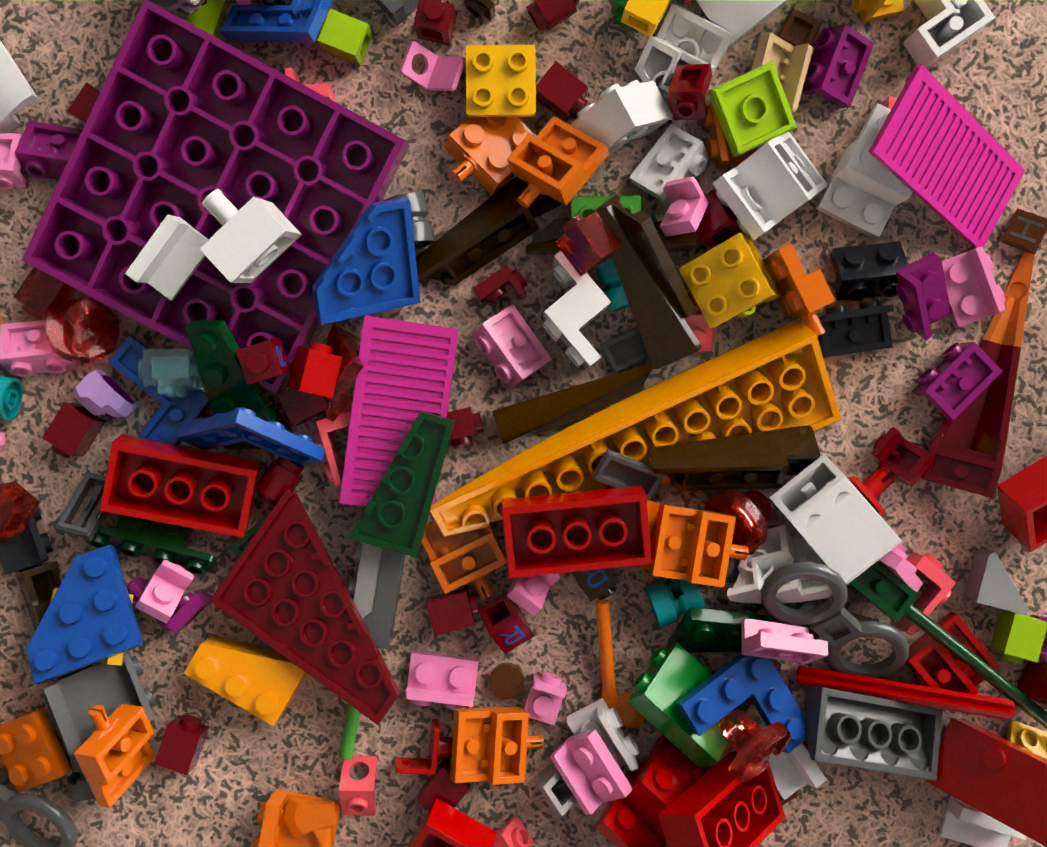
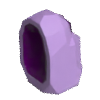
[72,370,137,421]

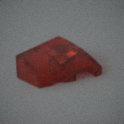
[325,324,364,422]

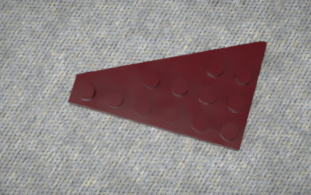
[209,488,401,725]

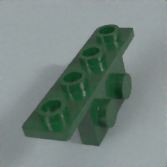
[83,515,218,575]

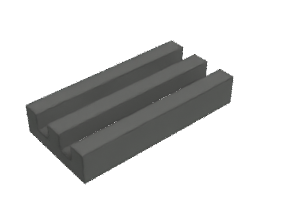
[55,471,107,543]

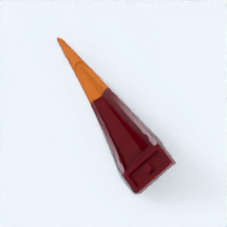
[921,251,1035,499]

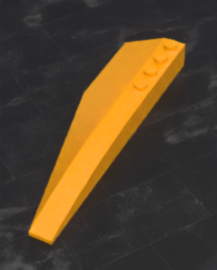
[430,319,841,537]

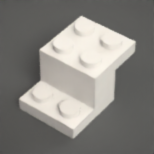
[816,103,912,239]
[712,132,828,240]
[543,247,611,369]

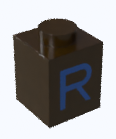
[571,568,619,601]

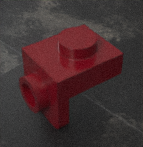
[871,427,934,487]

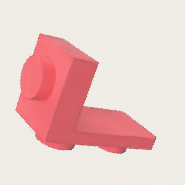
[314,405,352,487]
[896,552,956,635]

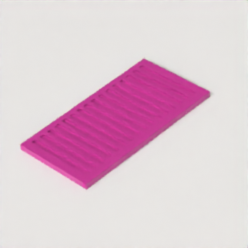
[868,64,1025,249]
[339,315,459,516]

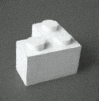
[903,0,995,68]
[571,80,673,157]

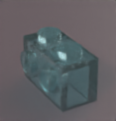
[138,349,206,399]

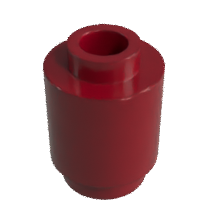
[526,0,579,31]
[256,456,305,506]

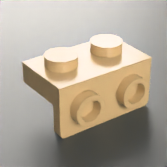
[751,32,813,113]

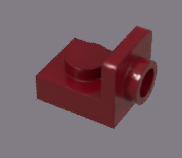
[667,64,713,120]
[473,265,528,303]

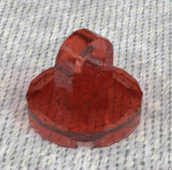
[46,298,119,363]
[704,490,772,555]
[720,709,791,782]

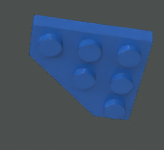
[312,197,421,325]
[25,544,144,684]

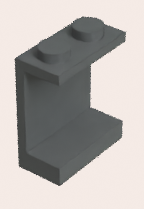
[41,652,156,756]

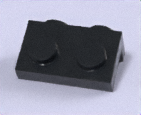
[831,241,908,301]
[818,300,894,358]
[0,495,53,575]

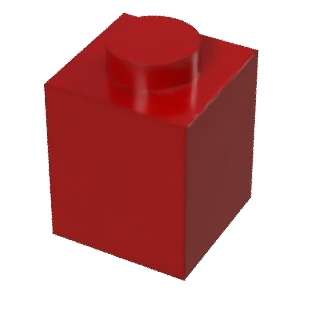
[287,342,343,398]

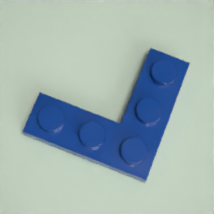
[220,0,333,43]
[108,335,210,445]
[175,408,325,465]
[675,653,807,754]

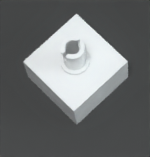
[199,189,302,283]

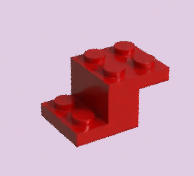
[595,735,706,847]

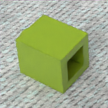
[317,8,373,67]
[990,609,1047,665]

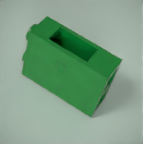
[627,642,749,768]

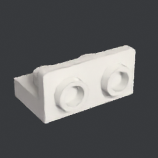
[629,124,709,210]
[567,698,640,771]

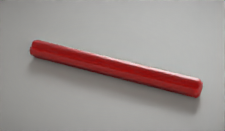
[796,666,1015,720]

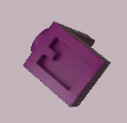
[126,576,211,634]

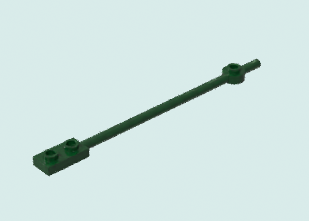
[848,561,1047,729]

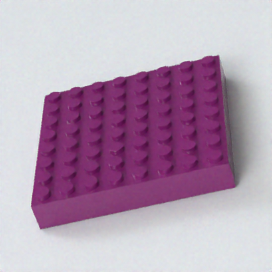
[22,0,410,394]

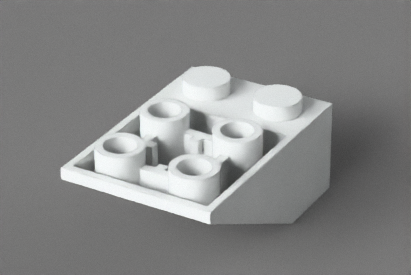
[769,454,902,584]

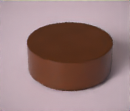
[490,663,524,699]

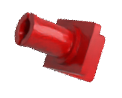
[847,465,896,516]
[394,719,453,775]

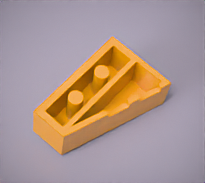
[183,636,307,727]

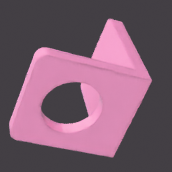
[399,41,466,91]

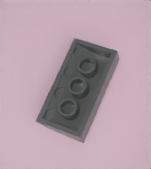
[806,685,942,781]

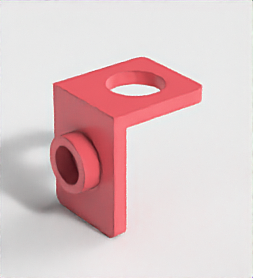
[339,755,378,816]

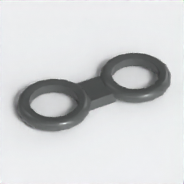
[760,562,909,678]
[0,784,78,847]

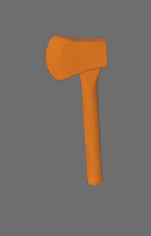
[595,600,645,728]
[284,798,337,847]

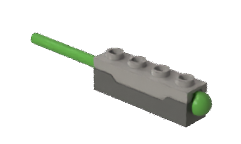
[339,510,406,759]

